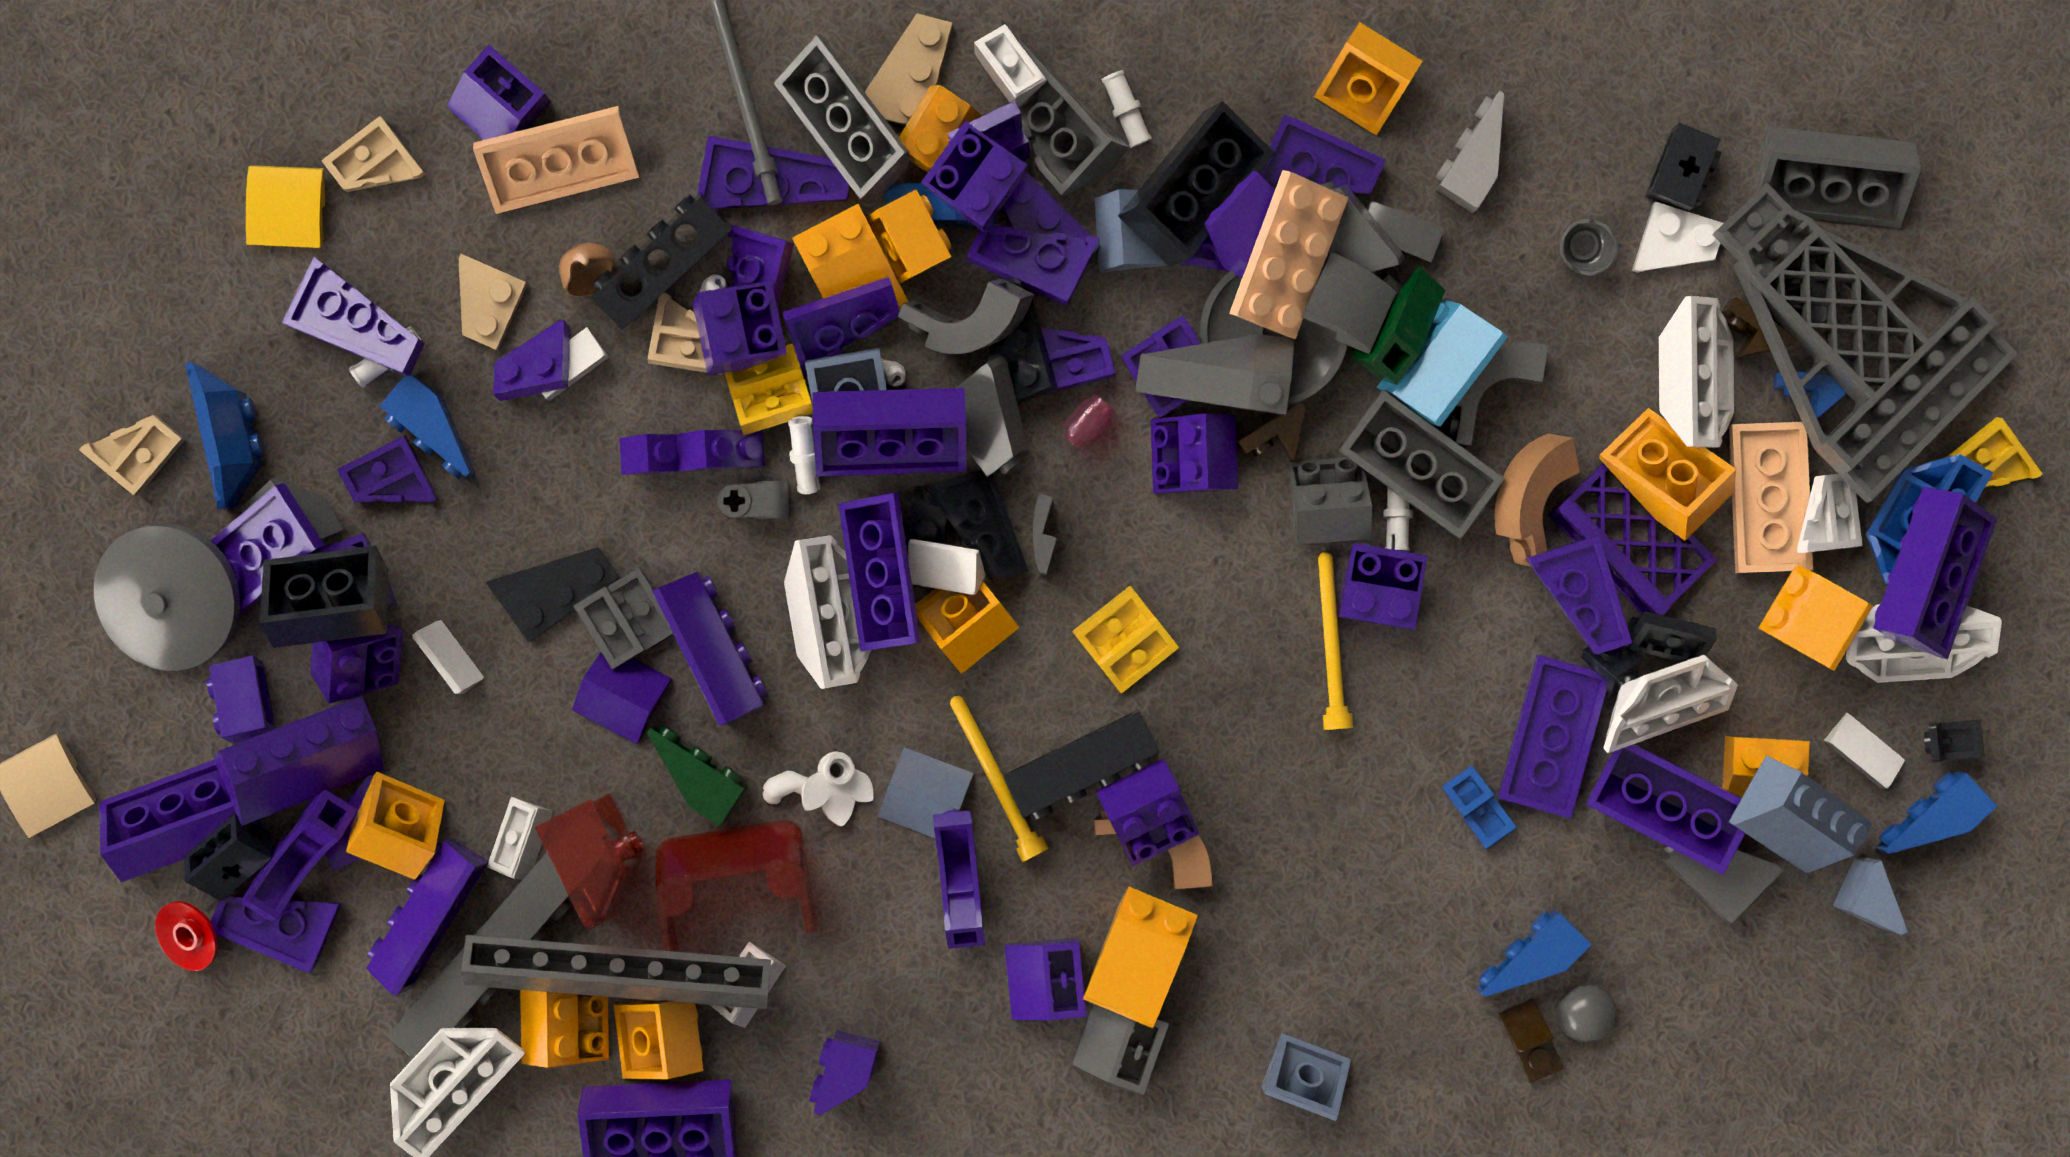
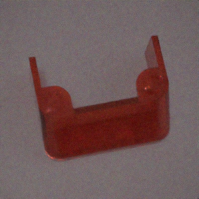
[535,793,645,930]
[655,820,818,952]

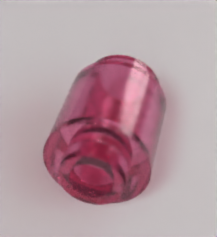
[1062,394,1116,450]

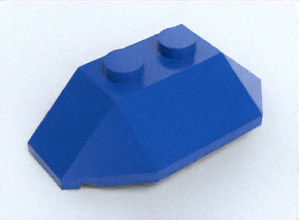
[185,362,265,511]
[1866,454,1993,586]

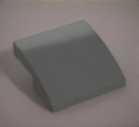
[1302,252,1396,354]
[1033,493,1057,576]
[574,568,673,669]

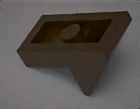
[1721,297,1797,359]
[1236,402,1305,461]
[1499,999,1564,1083]

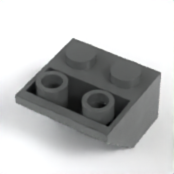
[1288,457,1372,545]
[1072,1004,1169,1095]

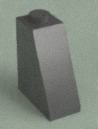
[1320,181,1405,272]
[956,356,1028,477]
[1660,845,1784,924]

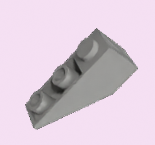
[1435,91,1504,213]

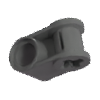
[717,481,790,520]

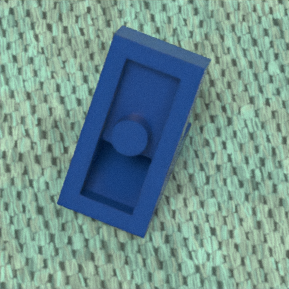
[1773,372,1846,418]

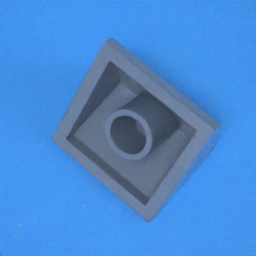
[1094,189,1167,272]
[878,747,974,838]
[1833,856,1908,935]
[1261,1033,1351,1121]

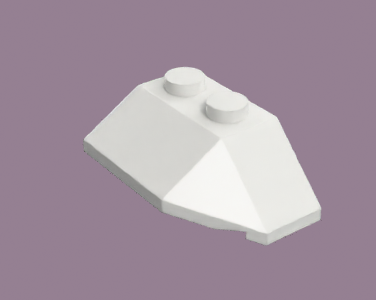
[1659,296,1734,448]
[784,535,871,689]
[1846,604,2002,683]
[1604,655,1738,753]
[390,1028,525,1157]

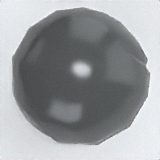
[1559,218,1618,276]
[1556,985,1616,1042]

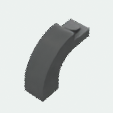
[898,278,1034,354]
[1447,342,1549,448]

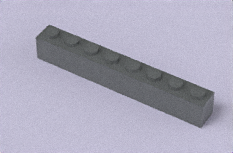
[387,807,623,1059]
[461,935,771,1009]

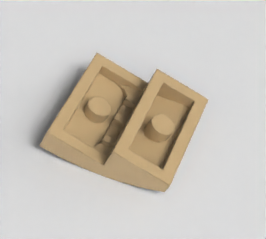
[0,733,96,838]

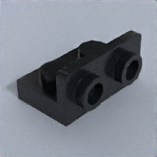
[1628,611,1717,662]

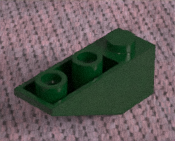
[1352,267,1446,385]
[647,725,747,827]

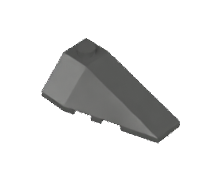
[1018,40,1130,196]
[1135,334,1295,415]

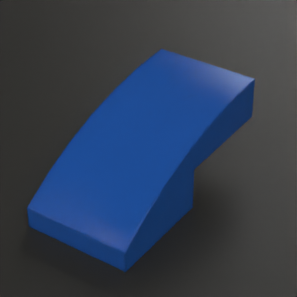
[1442,765,1517,850]

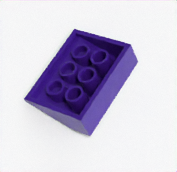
[577,1080,737,1157]

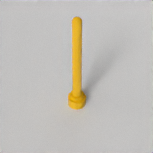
[1318,552,1353,730]
[950,696,1049,862]

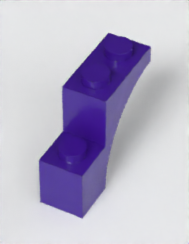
[619,430,765,475]
[241,789,357,922]
[933,810,985,949]

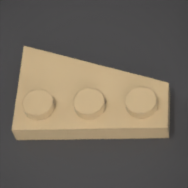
[865,13,953,126]

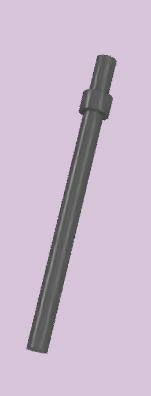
[709,0,782,205]

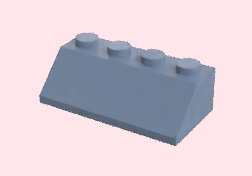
[1729,756,1872,873]

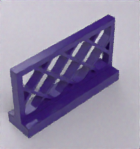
[1547,463,1717,615]

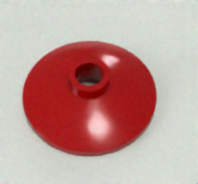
[155,901,218,971]

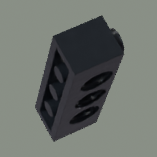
[591,192,732,330]

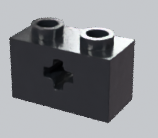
[1645,123,1721,212]
[184,813,272,901]

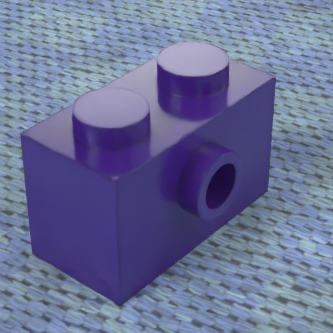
[207,656,275,744]

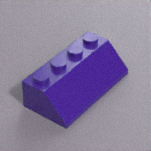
[812,388,966,476]
[1873,486,1997,660]
[838,492,921,651]
[652,572,769,726]
[213,696,384,826]
[1586,744,1745,875]
[99,760,261,882]
[366,838,489,996]

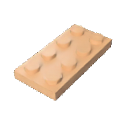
[473,106,639,214]
[1229,170,1348,339]
[1729,422,1813,573]

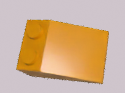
[792,204,909,310]
[1599,408,1736,541]
[1083,886,1198,1028]

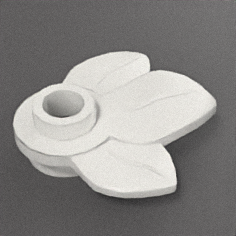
[801,752,873,826]

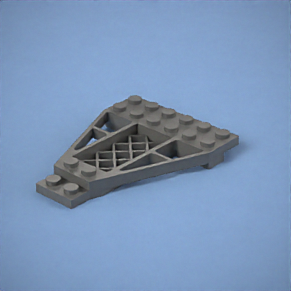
[1712,183,2018,503]

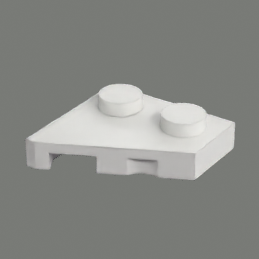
[1632,202,1723,273]
[1797,474,1863,553]

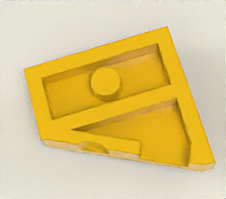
[1946,417,2043,487]

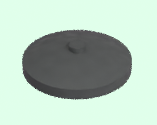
[1200,272,1348,405]
[94,523,240,671]

